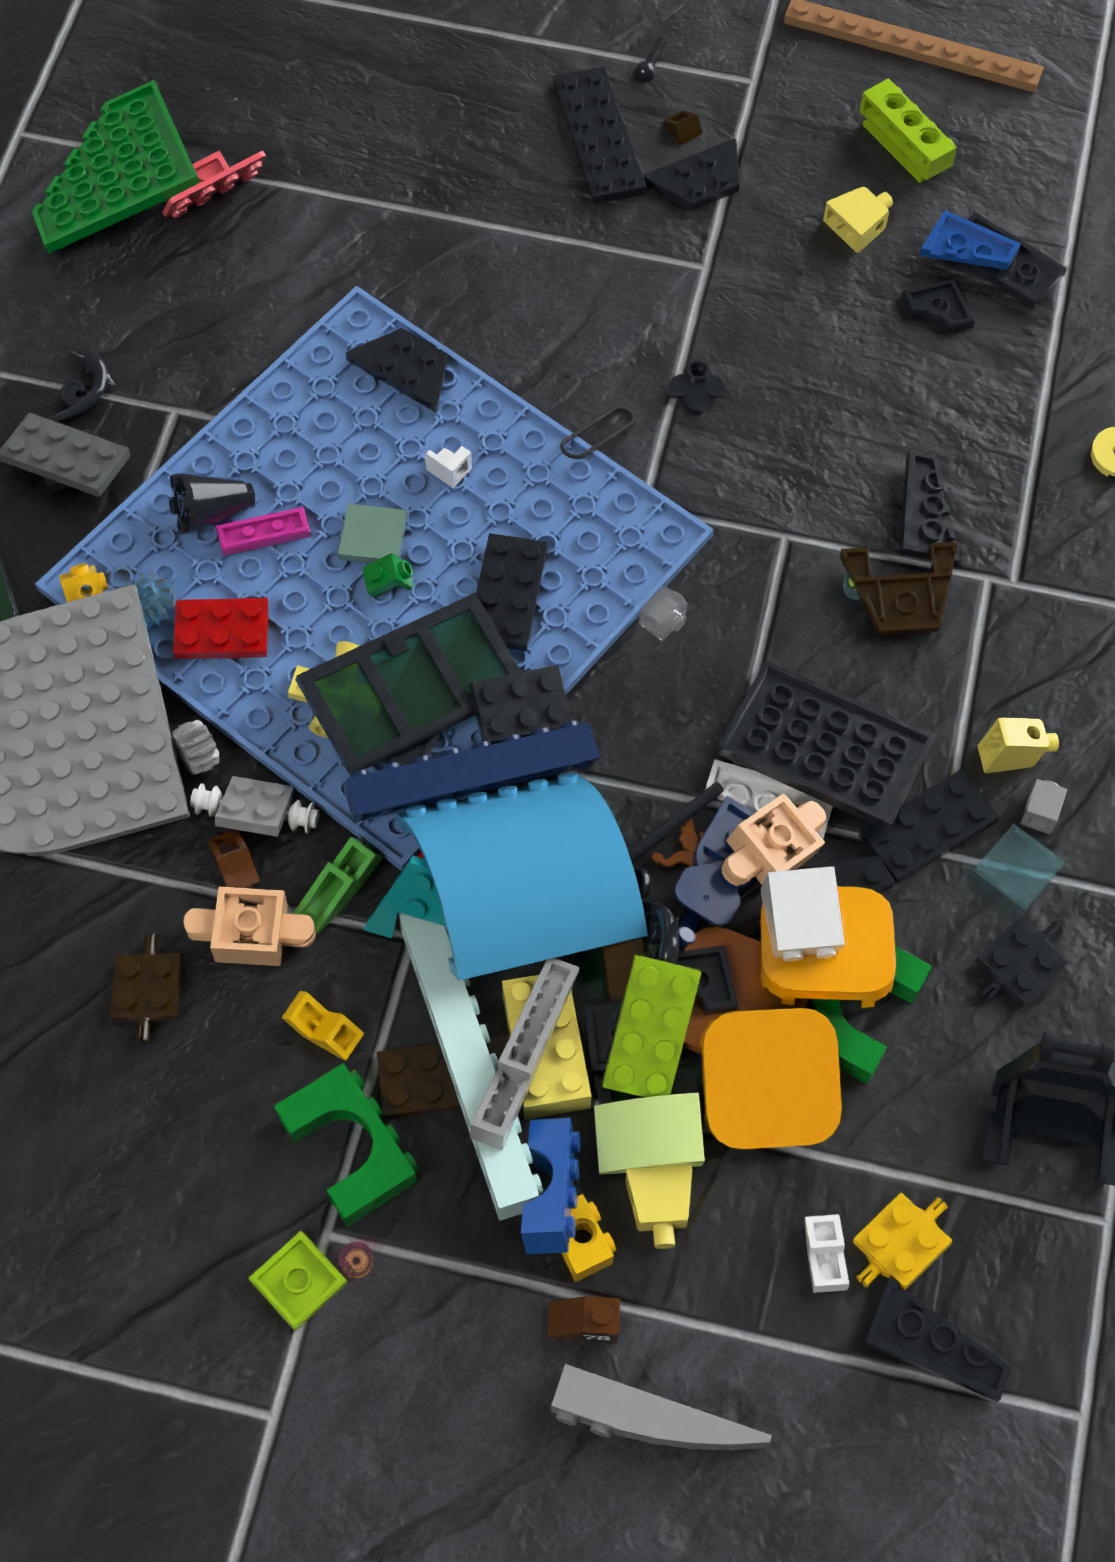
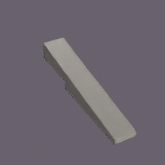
[470,958,579,1150]

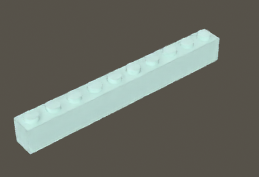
[398,913,544,1221]

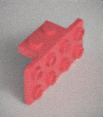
[162,151,266,218]

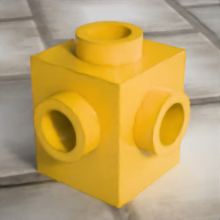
[59,563,109,602]

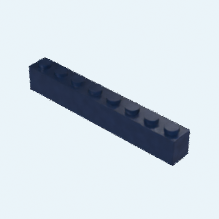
[343,721,600,823]

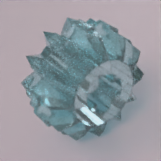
[130,573,176,625]

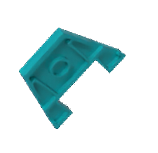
[364,855,446,938]

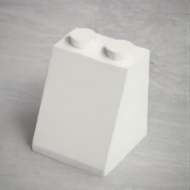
[761,867,845,962]

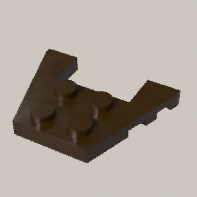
[840,542,958,636]

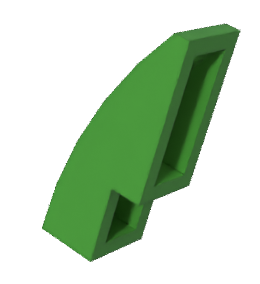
[293,837,383,934]

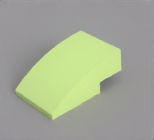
[594,1093,705,1175]

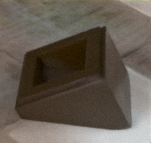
[662,110,702,144]

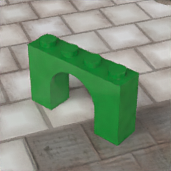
[811,946,932,1084]
[274,1063,419,1227]

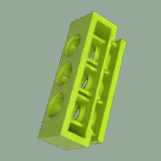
[859,78,957,183]

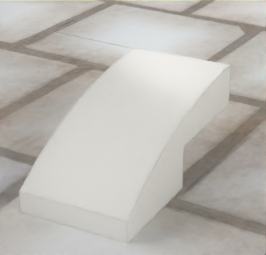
[804,1214,849,1293]

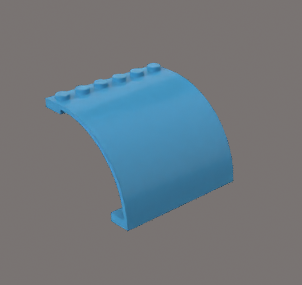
[397,773,648,981]

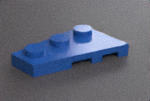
[919,211,1021,270]

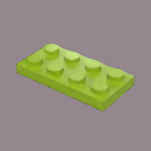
[602,954,701,1097]

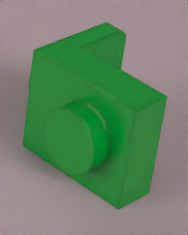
[362,553,413,598]

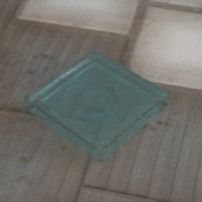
[974,824,1065,911]

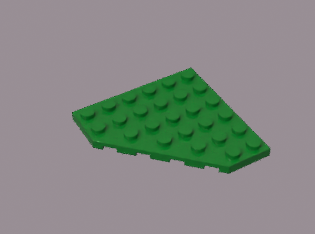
[32,80,200,253]

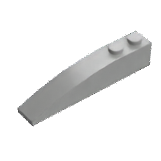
[551,1364,772,1450]

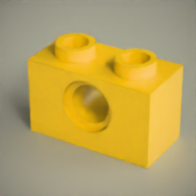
[561,1194,616,1282]

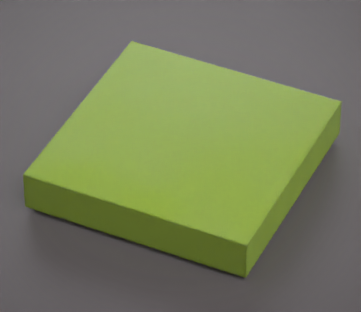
[248,1231,348,1332]

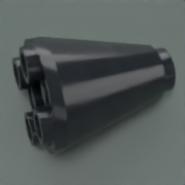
[169,473,255,535]

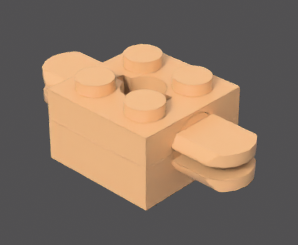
[721,793,826,886]
[184,887,316,966]

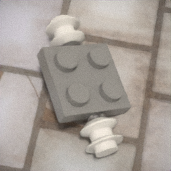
[190,776,319,837]

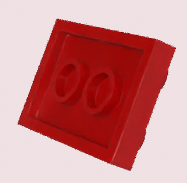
[173,598,269,659]

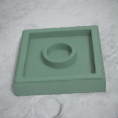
[338,503,407,563]

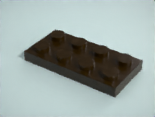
[376,1034,509,1119]

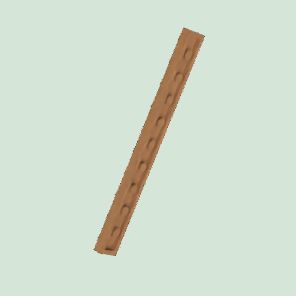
[784,0,1044,93]

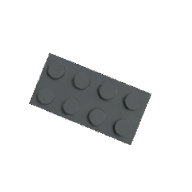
[0,413,131,497]

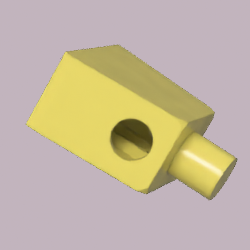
[823,187,893,253]
[977,718,1059,773]
[625,1165,692,1249]

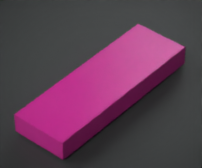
[216,507,311,556]

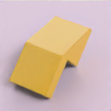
[282,991,364,1060]

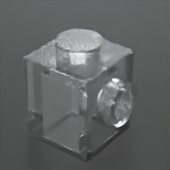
[639,585,688,641]

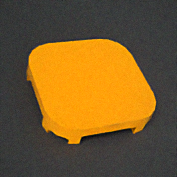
[760,886,896,1008]
[699,1008,842,1149]

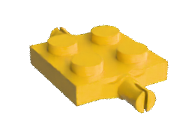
[853,1193,953,1290]

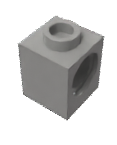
[1020,779,1067,834]

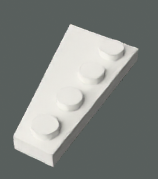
[705,759,833,854]

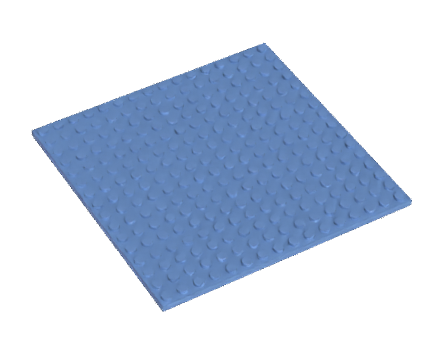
[35,286,714,871]

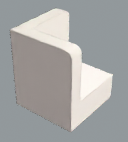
[425,446,472,488]

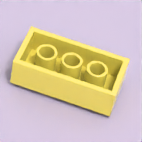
[502,975,592,1120]

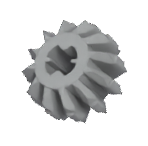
[172,720,220,775]

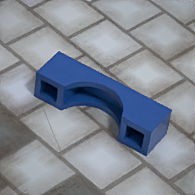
[521,1118,581,1254]

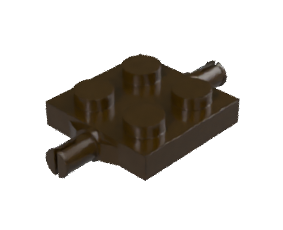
[110,933,183,1044]

